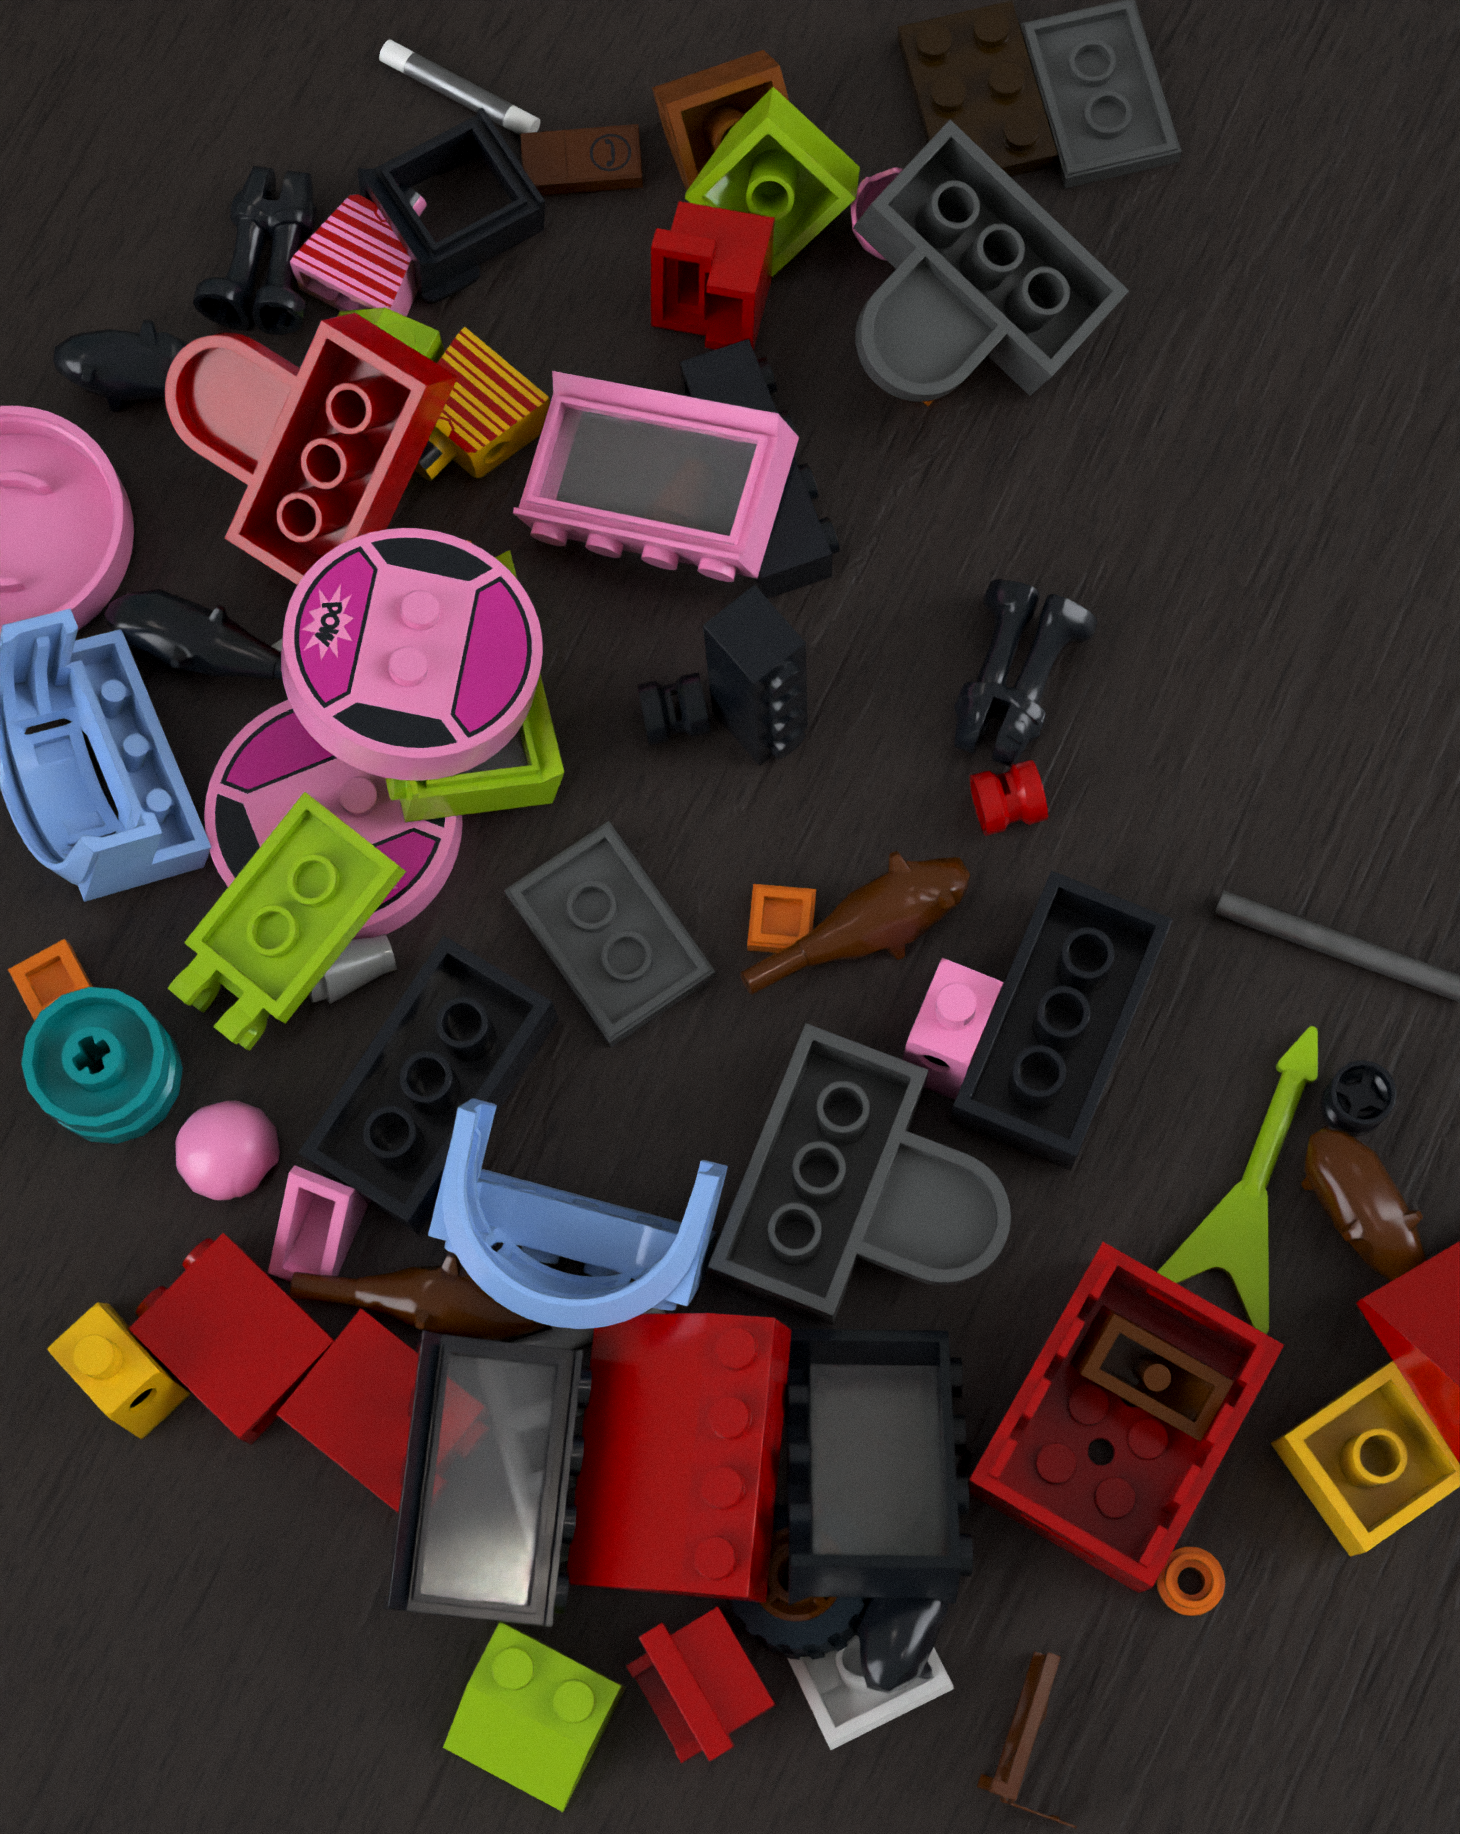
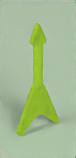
[1157,1026,1318,1334]

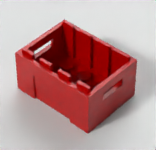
[969,1242,1284,1593]

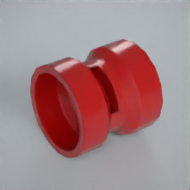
[969,759,1048,836]

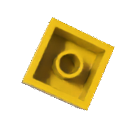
[1271,1361,1460,1556]

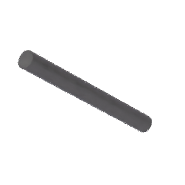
[1215,890,1460,1002]

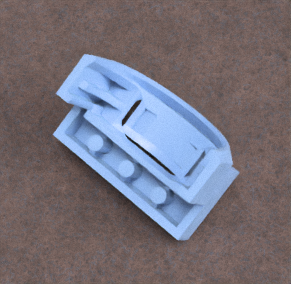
[0,608,211,902]
[428,1098,728,1329]

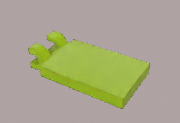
[167,792,406,1051]

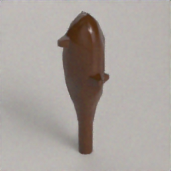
[740,851,970,995]
[1301,1125,1427,1282]
[290,1252,548,1341]

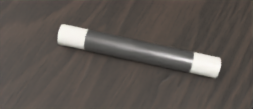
[379,39,540,135]

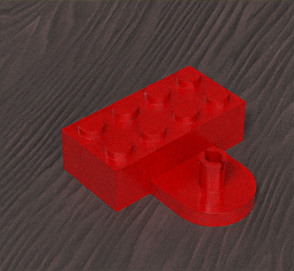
[165,313,458,585]

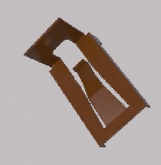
[977,1651,1077,1829]

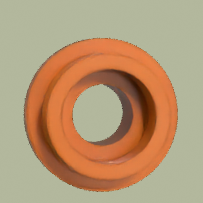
[1156,1547,1225,1616]

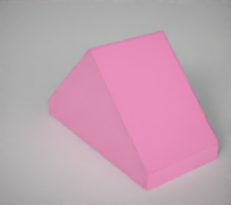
[268,1165,368,1282]

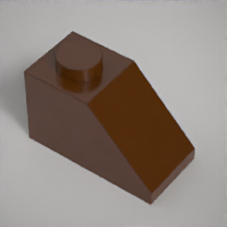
[1070,1305,1234,1442]

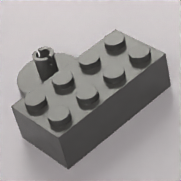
[853,120,1129,402]
[708,1023,1011,1326]

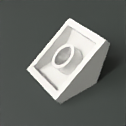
[787,1635,954,1750]

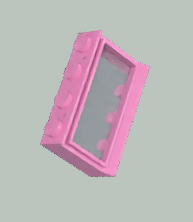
[513,371,799,582]

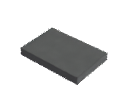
[1020,0,1181,189]
[504,821,716,1047]

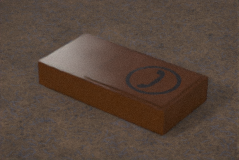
[520,124,643,195]

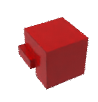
[651,201,775,351]
[626,1606,777,1763]

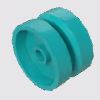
[21,987,183,1144]

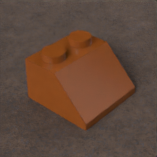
[652,50,789,191]

